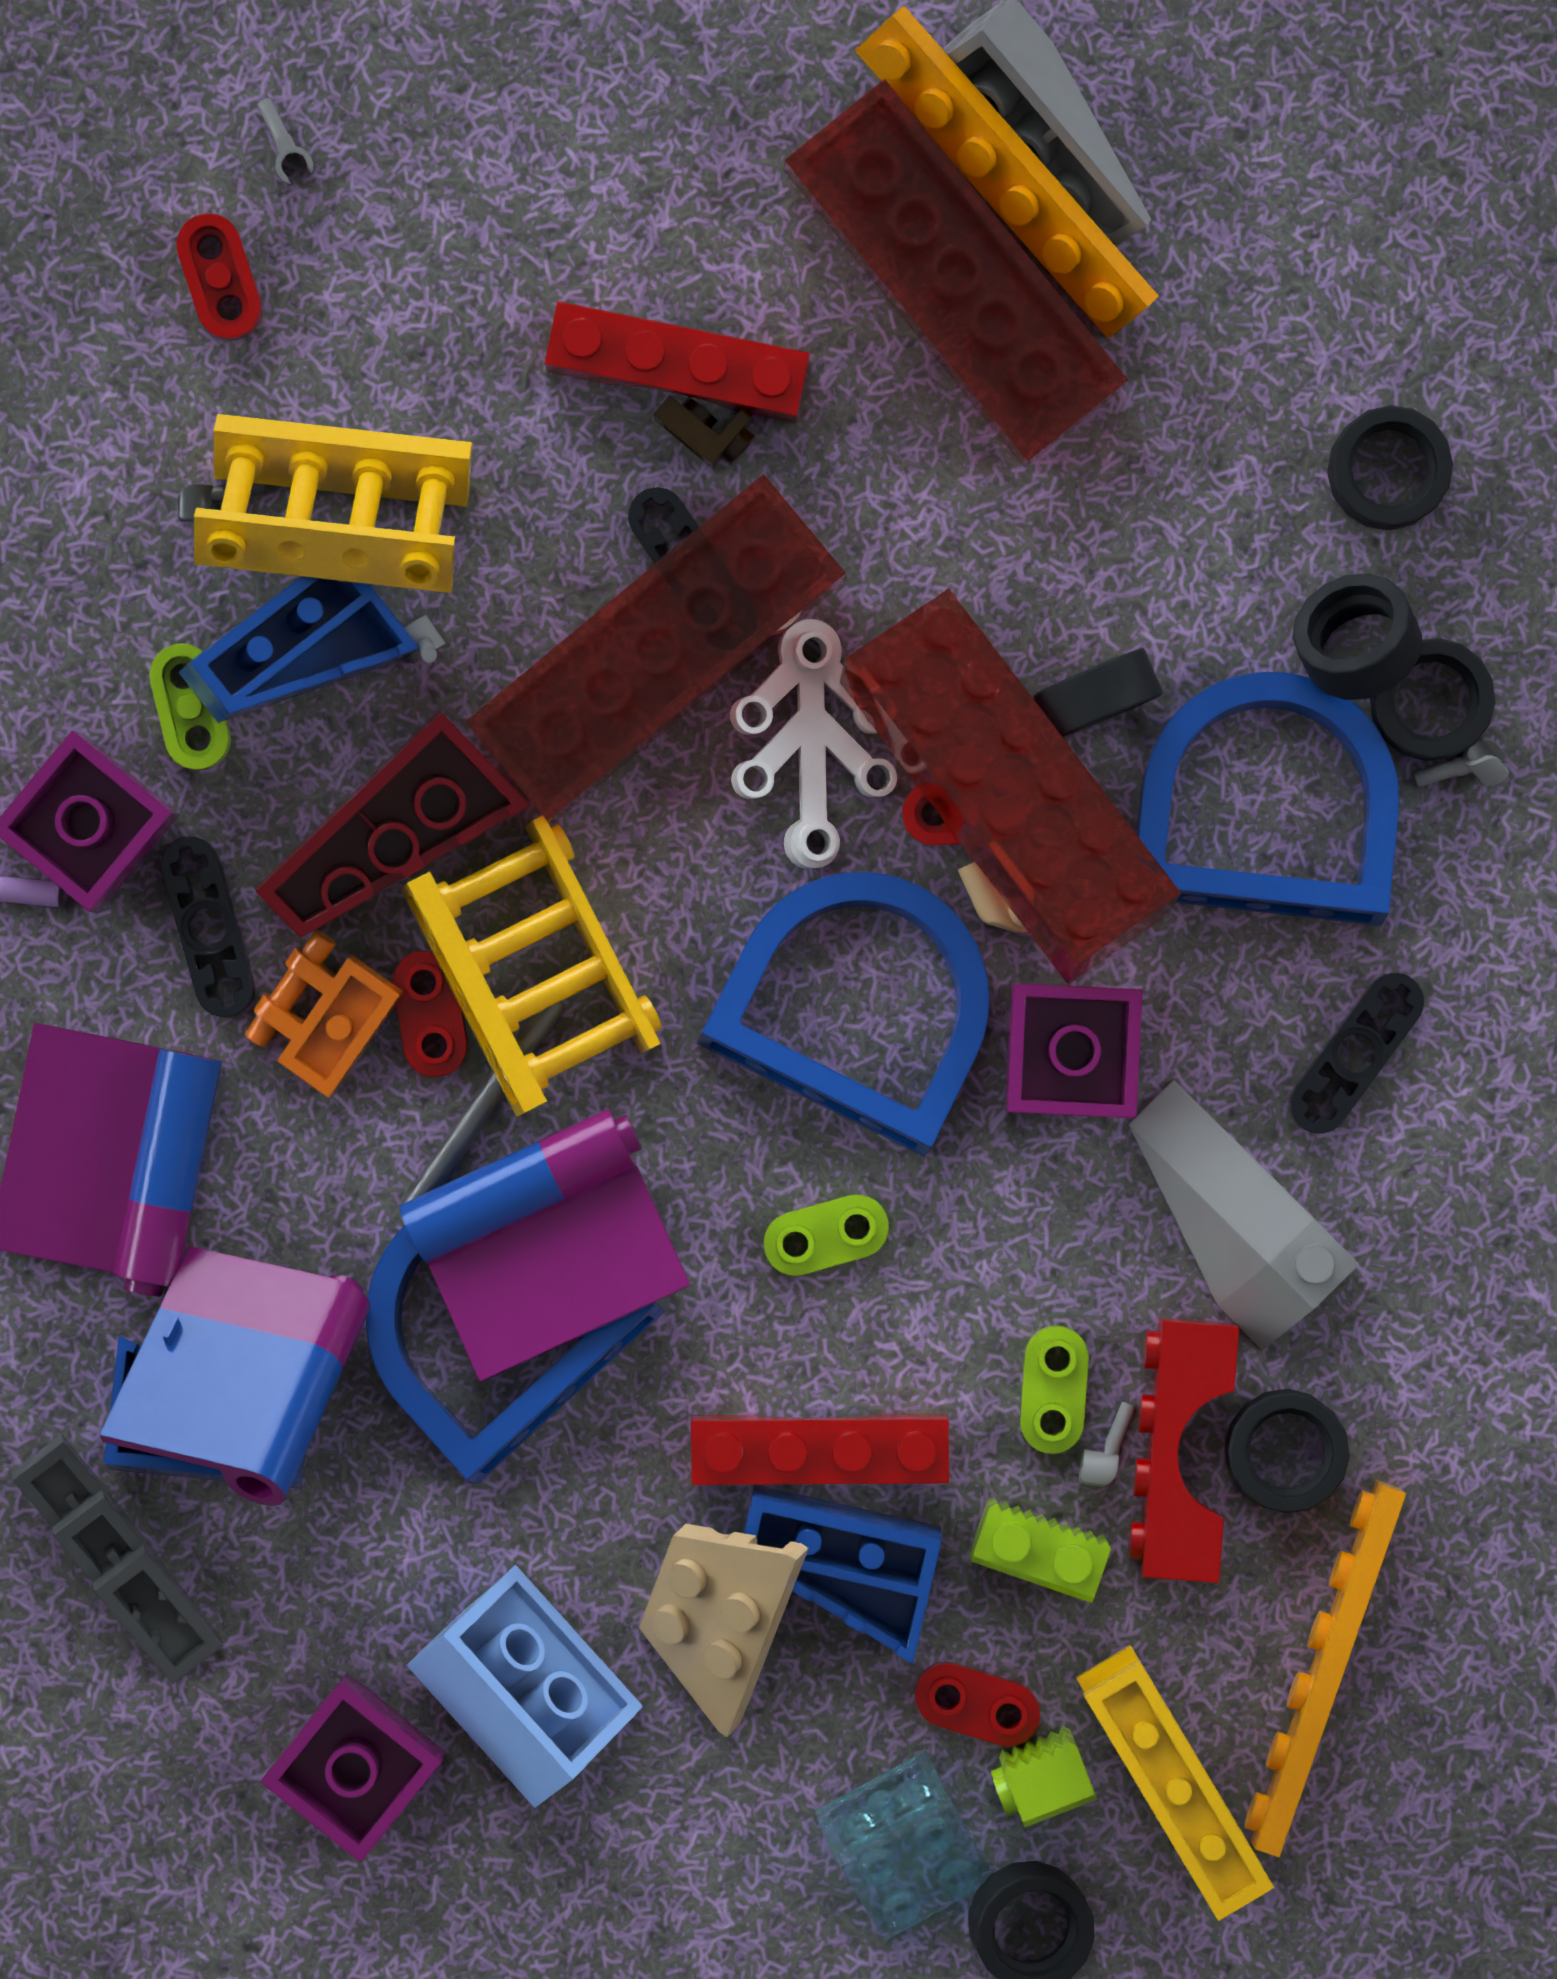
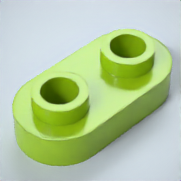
[149,643,231,771]
[764,1194,889,1276]
[1020,1325,1089,1454]

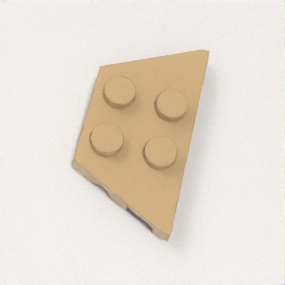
[639,1524,809,1737]

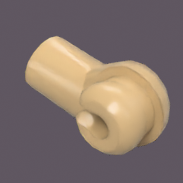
[958,857,1045,933]

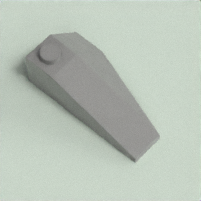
[943,0,1152,246]
[1128,1080,1359,1350]

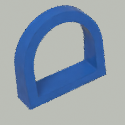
[1129,672,1399,926]
[697,872,989,1157]
[366,1225,665,1484]

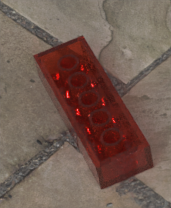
[784,79,1128,469]
[465,474,848,824]
[839,588,1181,985]

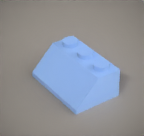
[406,1564,643,1808]

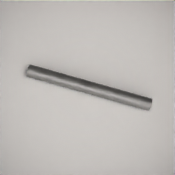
[401,1002,566,1204]

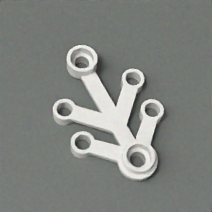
[730,619,897,869]

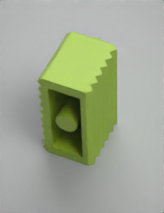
[968,1497,1111,1603]
[991,1726,1097,1827]

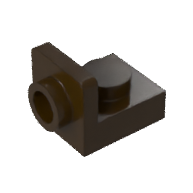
[653,395,755,469]

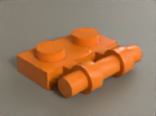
[244,930,404,1098]

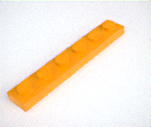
[854,5,1159,340]
[1244,1480,1407,1857]

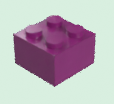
[0,730,180,913]
[1004,983,1143,1118]
[260,1672,446,1863]

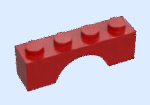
[544,301,810,423]
[1128,1317,1240,1583]
[691,1414,949,1485]

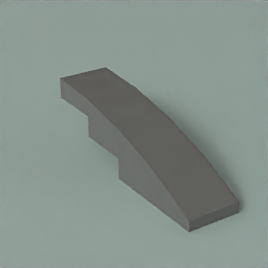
[11,1434,224,1684]

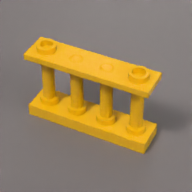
[194,414,472,593]
[401,815,662,1117]
[1076,1645,1274,1921]

